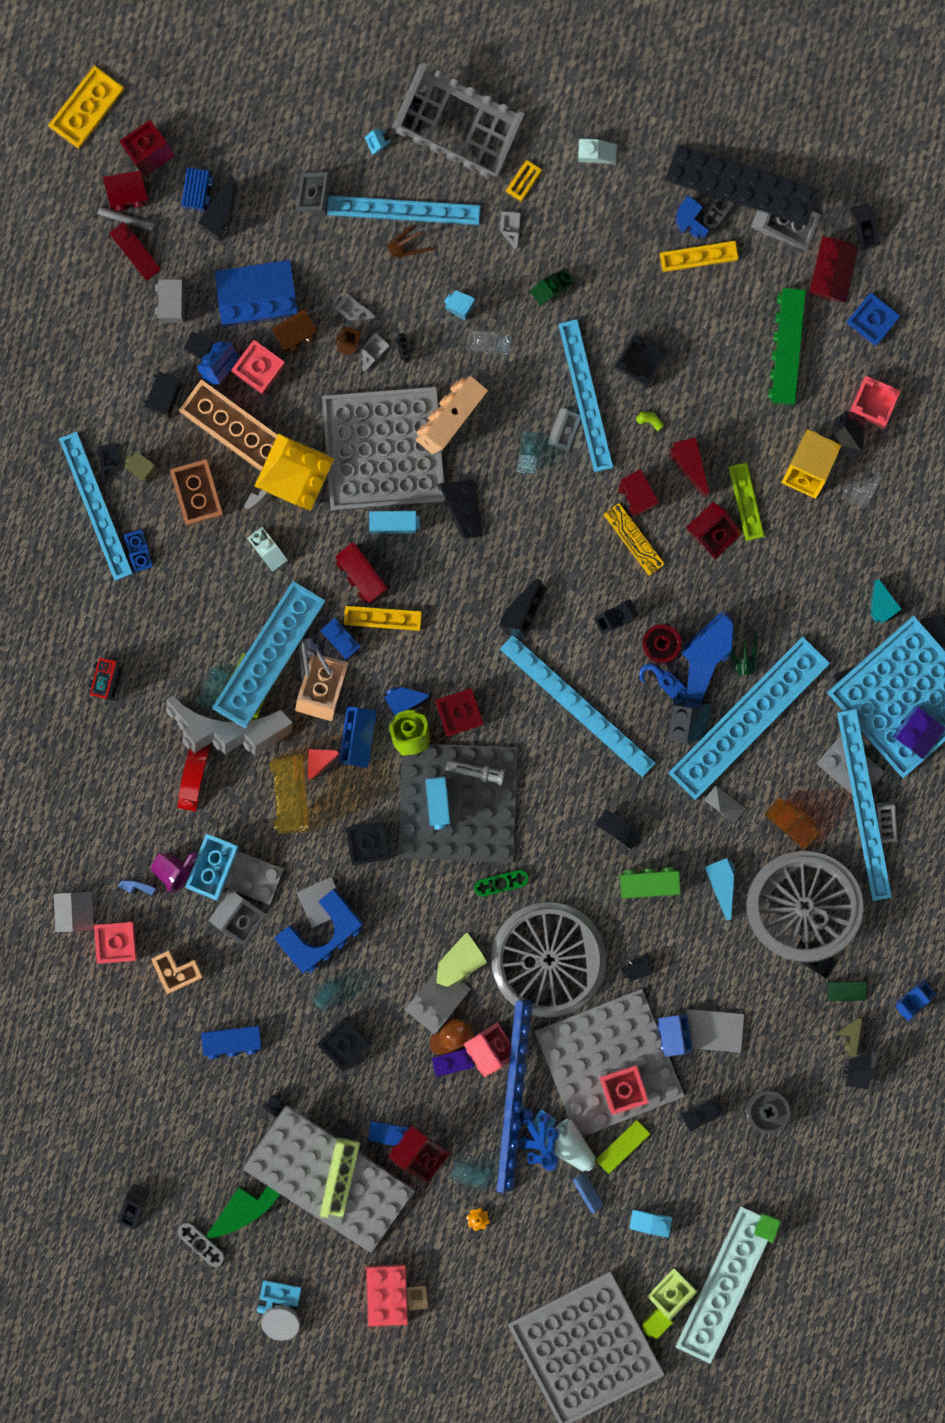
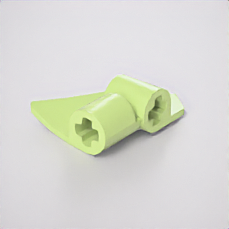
[436,933,487,987]

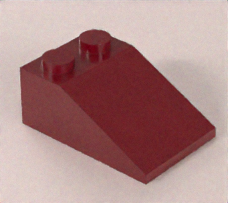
[103,170,149,212]
[669,437,709,498]
[388,1126,451,1184]

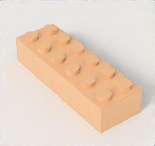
[179,380,277,471]

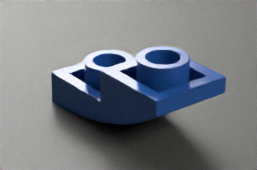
[124,529,153,572]

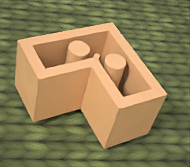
[151,950,204,994]

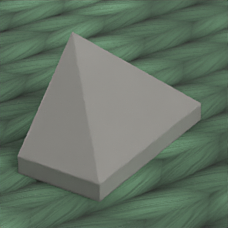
[704,786,746,824]

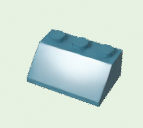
[185,834,239,901]

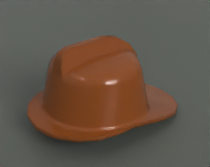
[430,1019,474,1055]

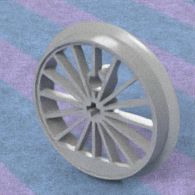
[747,851,863,962]
[491,902,606,1017]

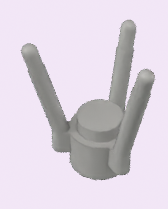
[298,638,331,679]

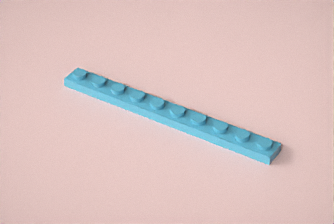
[500,636,655,777]
[837,709,892,901]

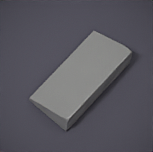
[547,408,581,451]

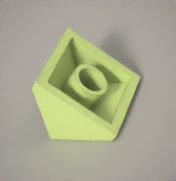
[647,1268,697,1320]

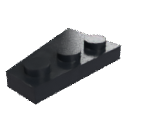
[437,480,483,539]

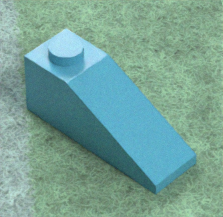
[704,858,735,921]

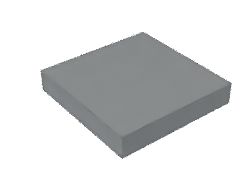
[297,877,338,928]

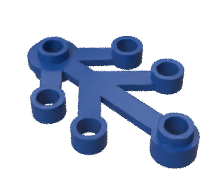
[519,1108,560,1171]

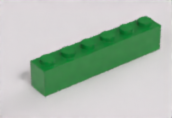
[768,288,806,406]

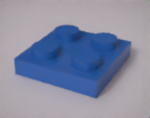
[846,292,900,346]

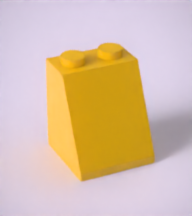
[781,429,841,499]

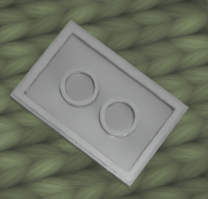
[686,1009,744,1053]

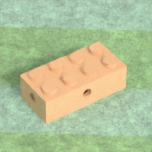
[415,376,488,454]

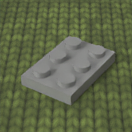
[816,735,885,795]
[224,851,284,905]

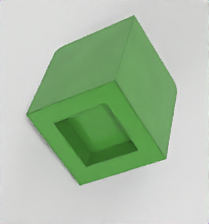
[754,1213,781,1243]

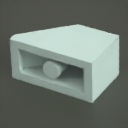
[578,139,617,164]

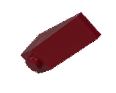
[109,222,161,281]

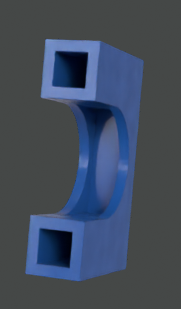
[274,888,364,974]

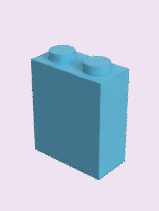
[369,511,420,534]
[426,777,450,829]

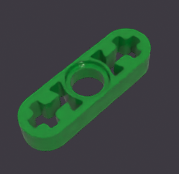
[474,870,528,897]

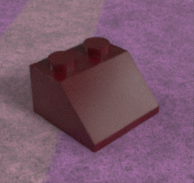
[686,502,742,560]

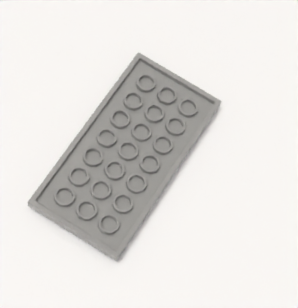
[243,1105,415,1253]

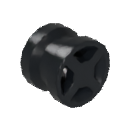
[262,1094,286,1118]

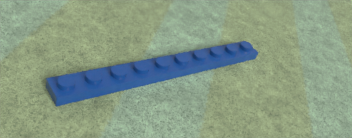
[497,999,532,1193]

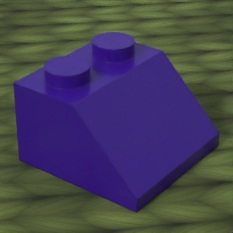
[892,706,945,759]

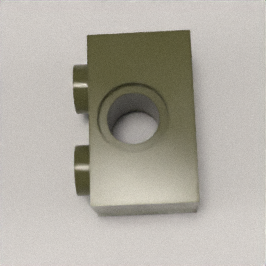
[125,451,158,484]

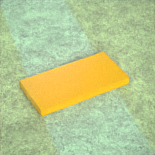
[48,65,125,149]

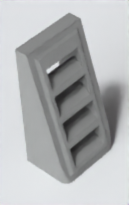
[874,802,898,843]

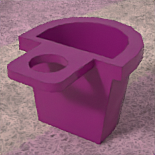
[151,852,198,894]

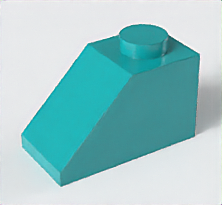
[870,579,901,624]

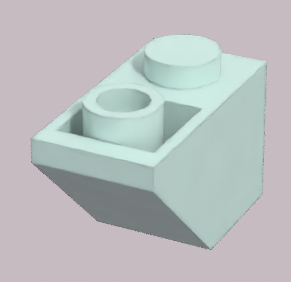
[247,527,288,572]

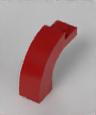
[177,744,211,812]

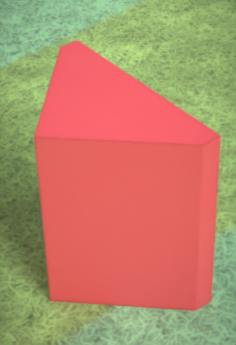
[308,749,340,780]

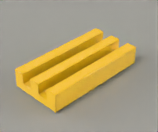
[506,159,542,202]

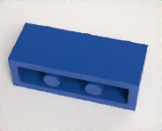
[338,707,376,768]
[201,1026,262,1059]

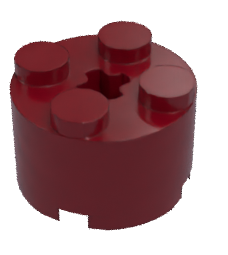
[642,624,681,664]

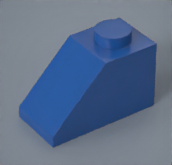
[384,686,429,716]
[368,1121,409,1146]

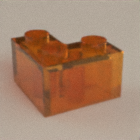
[764,798,820,850]

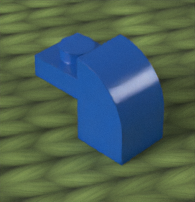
[676,196,709,239]
[895,979,936,1021]

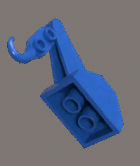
[639,609,733,700]

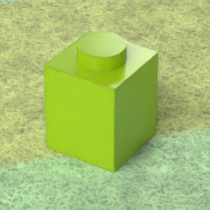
[642,1308,673,1339]

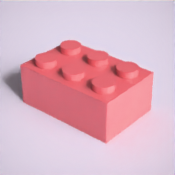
[366,1264,408,1326]

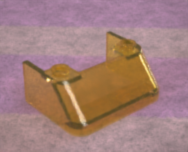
[269,754,311,834]

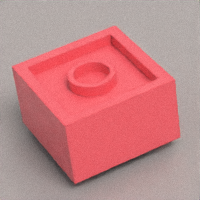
[231,340,286,396]
[849,376,901,428]
[94,922,137,964]

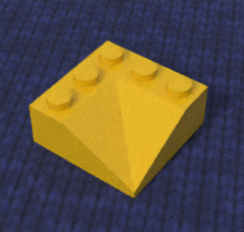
[255,434,334,511]

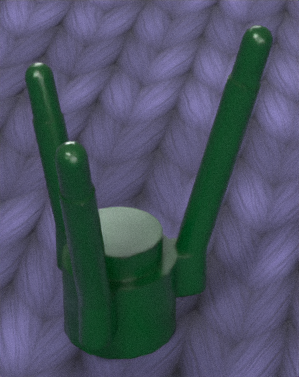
[730,635,758,675]

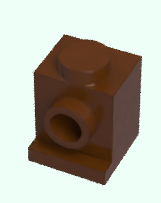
[335,326,361,356]

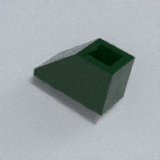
[530,268,575,306]

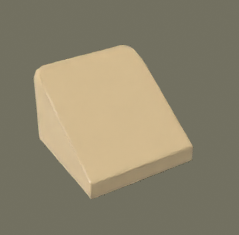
[407,1286,428,1310]

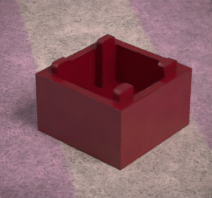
[119,120,175,177]
[618,469,659,517]
[435,688,484,737]

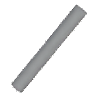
[98,207,155,231]

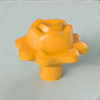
[466,1208,490,1231]

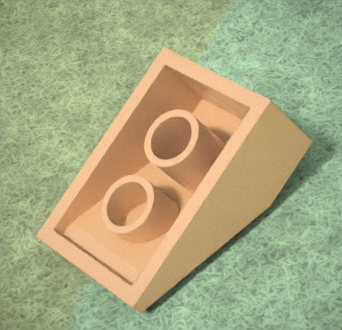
[295,653,349,721]

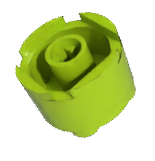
[389,710,431,756]

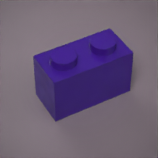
[431,1048,474,1077]

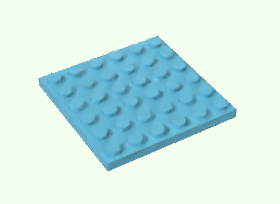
[827,615,945,778]

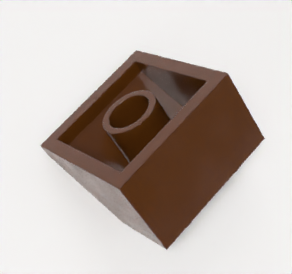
[271,309,318,354]

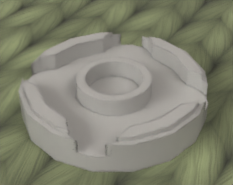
[261,1305,300,1341]

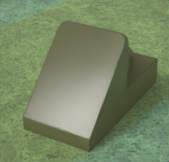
[834,1018,862,1057]

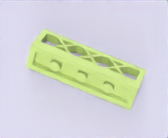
[320,1138,360,1218]

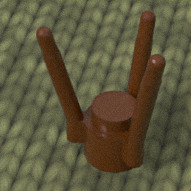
[386,225,436,259]

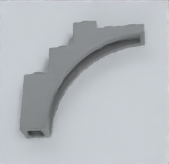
[166,696,292,756]

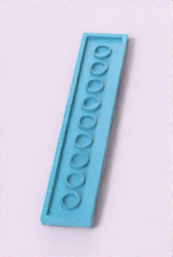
[668,637,830,800]

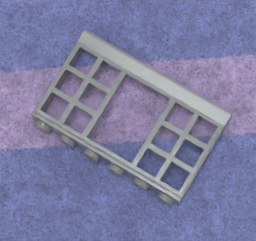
[392,63,524,179]

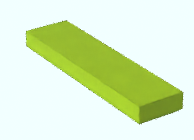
[728,462,765,541]

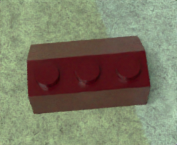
[808,236,858,303]
[335,542,388,604]

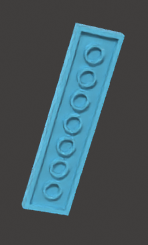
[212,581,325,728]

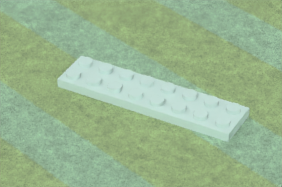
[675,1206,768,1364]

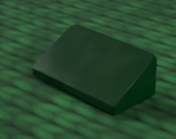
[827,981,867,1001]

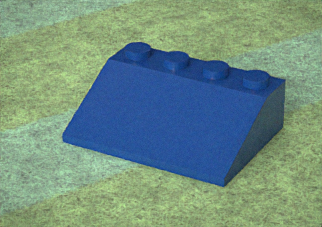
[215,260,298,328]

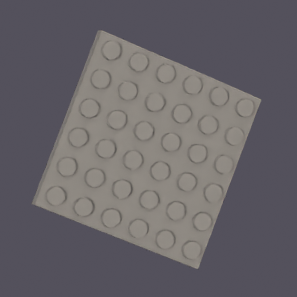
[322,387,445,511]
[535,989,684,1137]
[508,1271,664,1423]

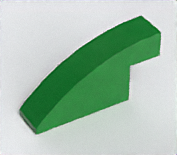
[207,1186,280,1238]

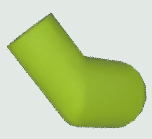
[636,411,665,431]

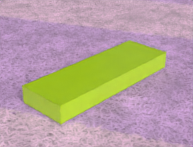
[595,1120,650,1174]

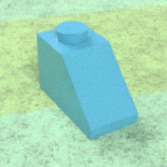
[444,290,475,321]
[629,1210,672,1237]

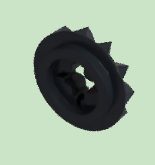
[396,333,410,364]

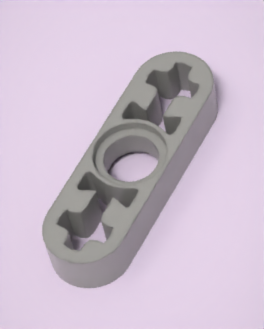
[178,1222,224,1267]

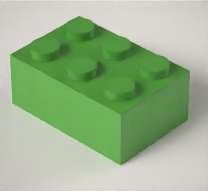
[619,867,680,898]

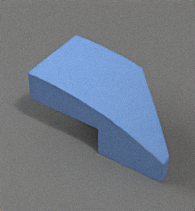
[119,881,157,895]

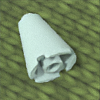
[546,1119,596,1171]

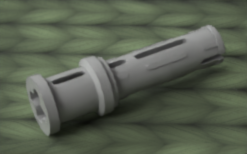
[446,759,505,786]

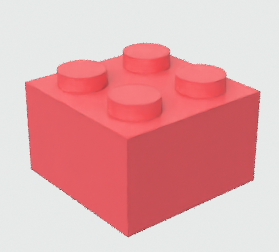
[464,1022,511,1077]
[599,1065,648,1115]

